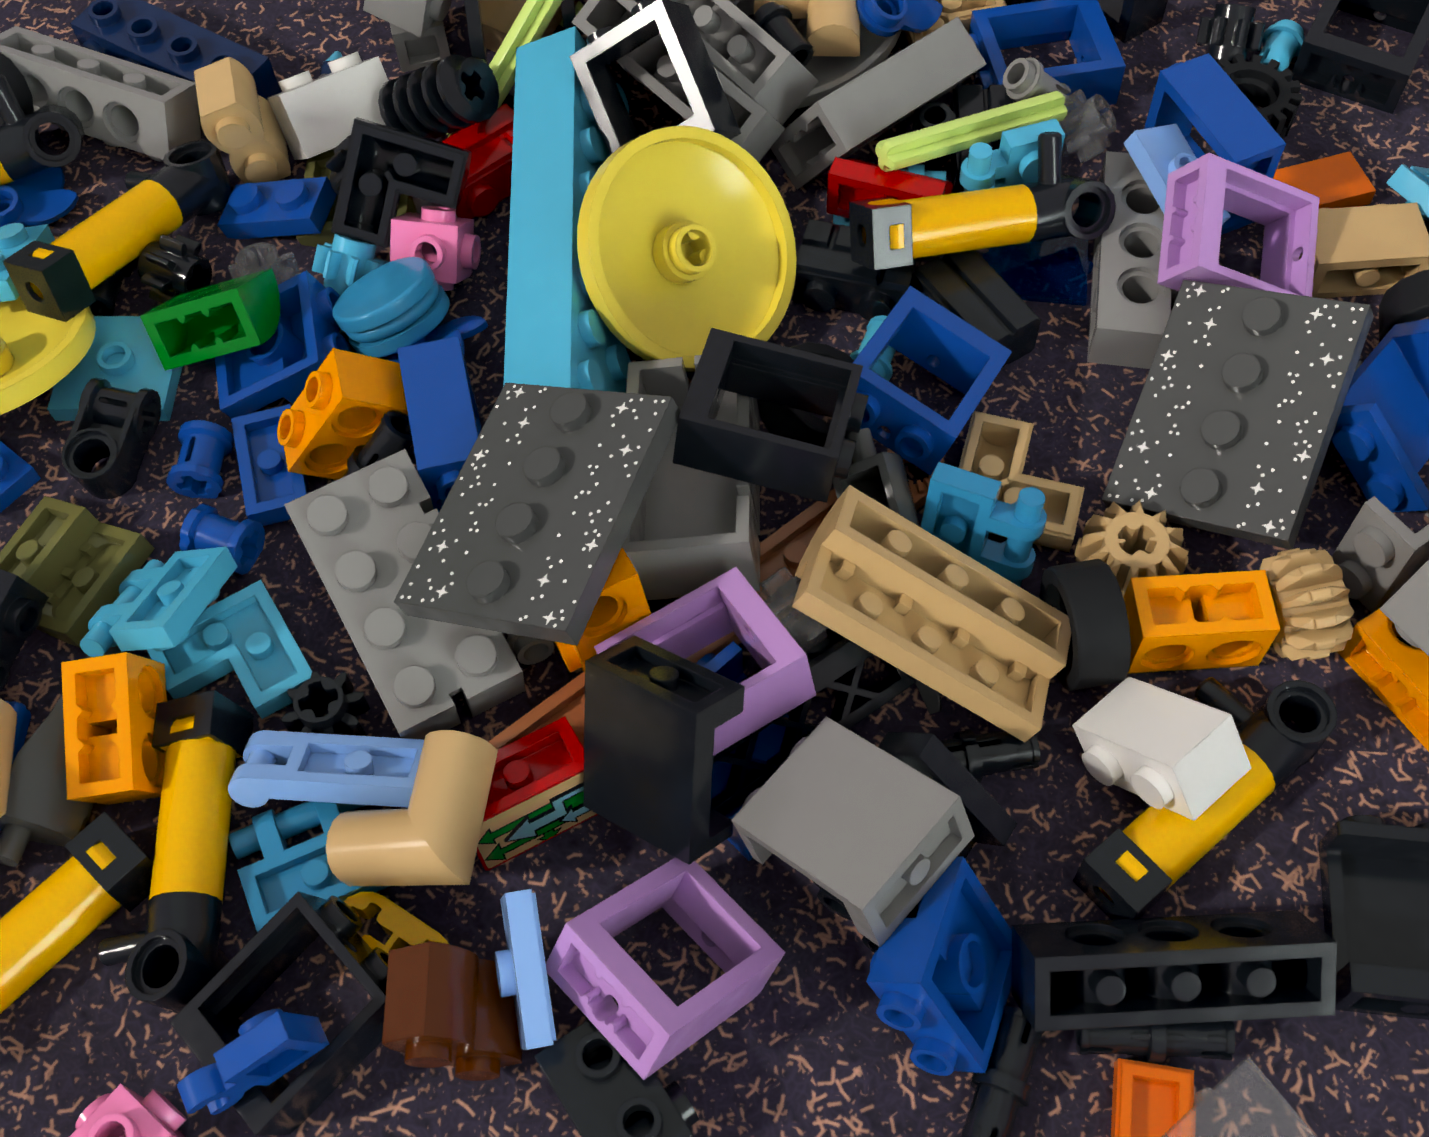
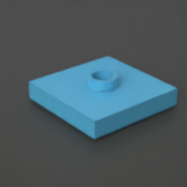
[47,316,183,421]

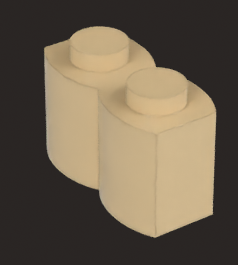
[194,57,291,183]

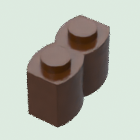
[382,941,522,1081]

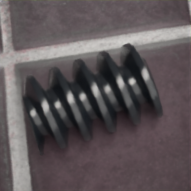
[378,54,499,140]

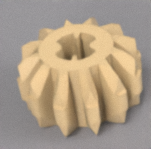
[1074,500,1189,596]
[1259,548,1354,661]

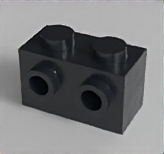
[534,1020,699,1137]

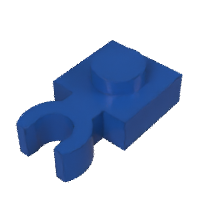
[177,1009,329,1115]

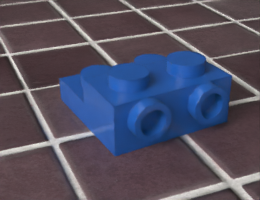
[215,270,352,418]
[866,856,1012,1076]

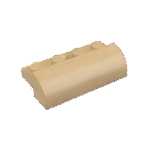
[792,485,1071,742]

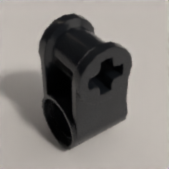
[61,377,161,499]

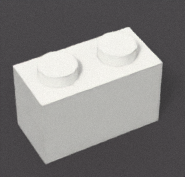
[268,51,389,160]
[1072,676,1252,821]

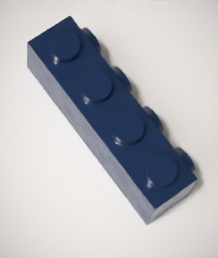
[70,0,281,100]

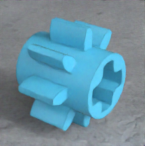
[312,233,388,295]

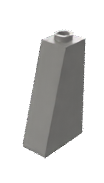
[771,17,987,189]

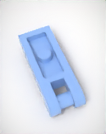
[228,730,424,808]

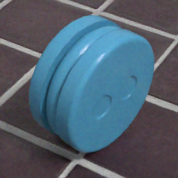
[332,257,450,358]

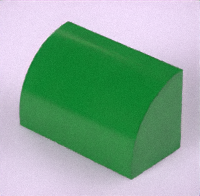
[140,268,280,371]

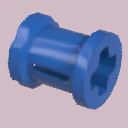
[166,420,234,499]
[179,503,265,575]

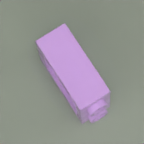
[1157,153,1320,297]
[594,567,816,756]
[546,857,786,1080]

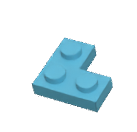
[147,580,313,719]

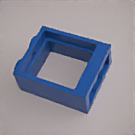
[969,0,1126,111]
[1144,53,1286,235]
[853,286,1012,476]
[397,336,482,512]

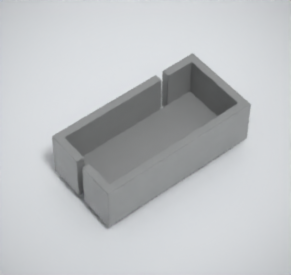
[622,355,760,600]
[284,449,526,740]

